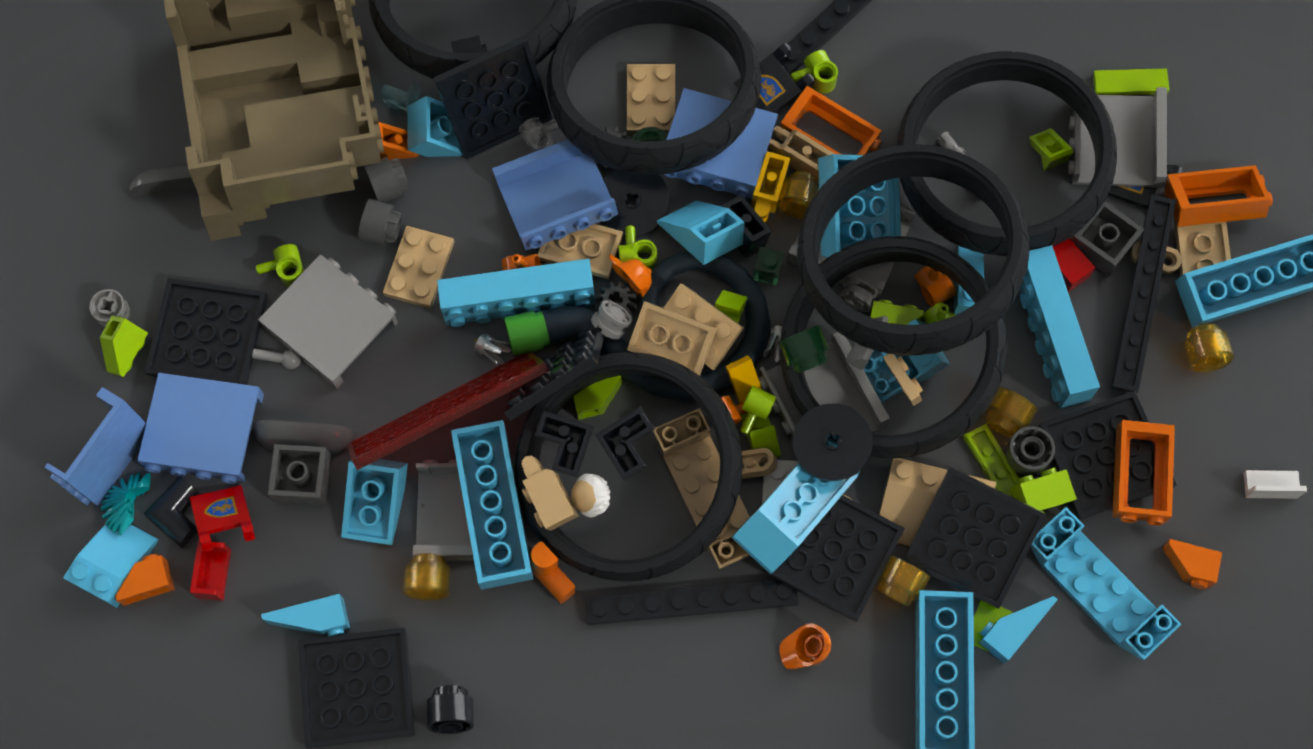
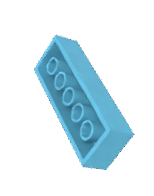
[1175,234,1313,328]
[1020,245,1100,409]
[437,259,595,327]
[451,420,534,590]
[915,590,975,749]

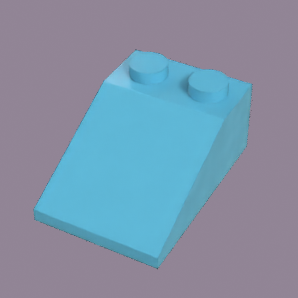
[341,456,408,545]
[63,524,159,608]

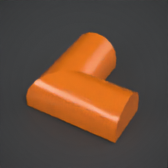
[531,541,575,604]

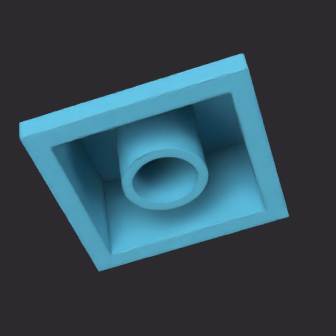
[407,96,463,157]

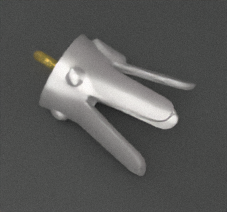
[763,323,782,362]
[473,333,511,366]

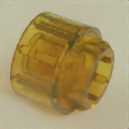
[777,171,819,220]
[1183,324,1234,373]
[986,387,1038,438]
[403,553,450,601]
[878,555,930,607]

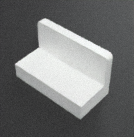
[1243,470,1307,499]

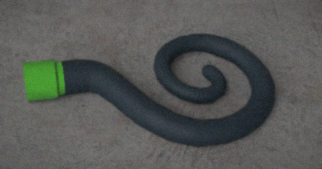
[504,251,771,402]

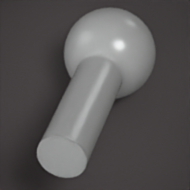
[252,348,301,370]

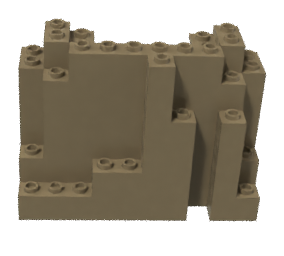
[164,0,384,241]

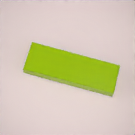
[1093,68,1170,95]
[963,424,1019,497]

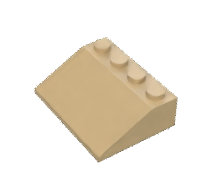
[879,458,997,547]

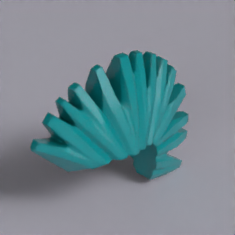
[101,473,151,535]

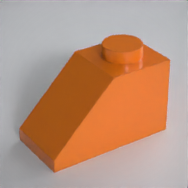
[375,122,419,160]
[1162,539,1222,590]
[115,554,175,606]

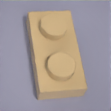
[883,354,923,406]

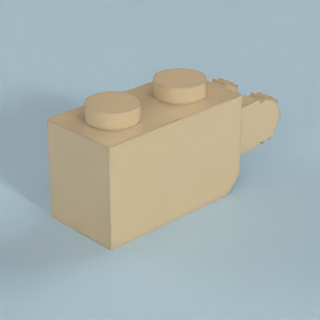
[768,126,835,184]
[521,456,579,531]

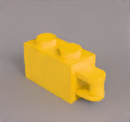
[751,151,790,222]

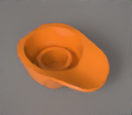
[609,254,652,297]
[779,623,832,669]

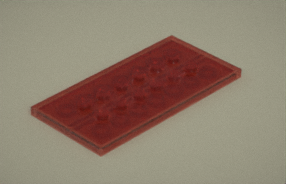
[347,352,549,470]

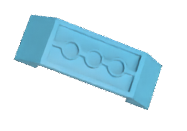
[731,440,860,574]
[1030,507,1181,661]

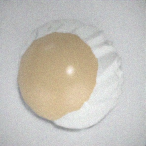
[571,473,610,518]

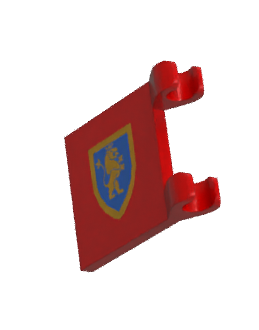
[190,485,255,552]

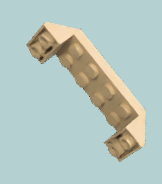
[653,408,750,569]

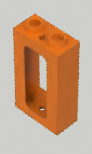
[780,86,882,155]
[1164,165,1273,227]
[1113,420,1175,526]

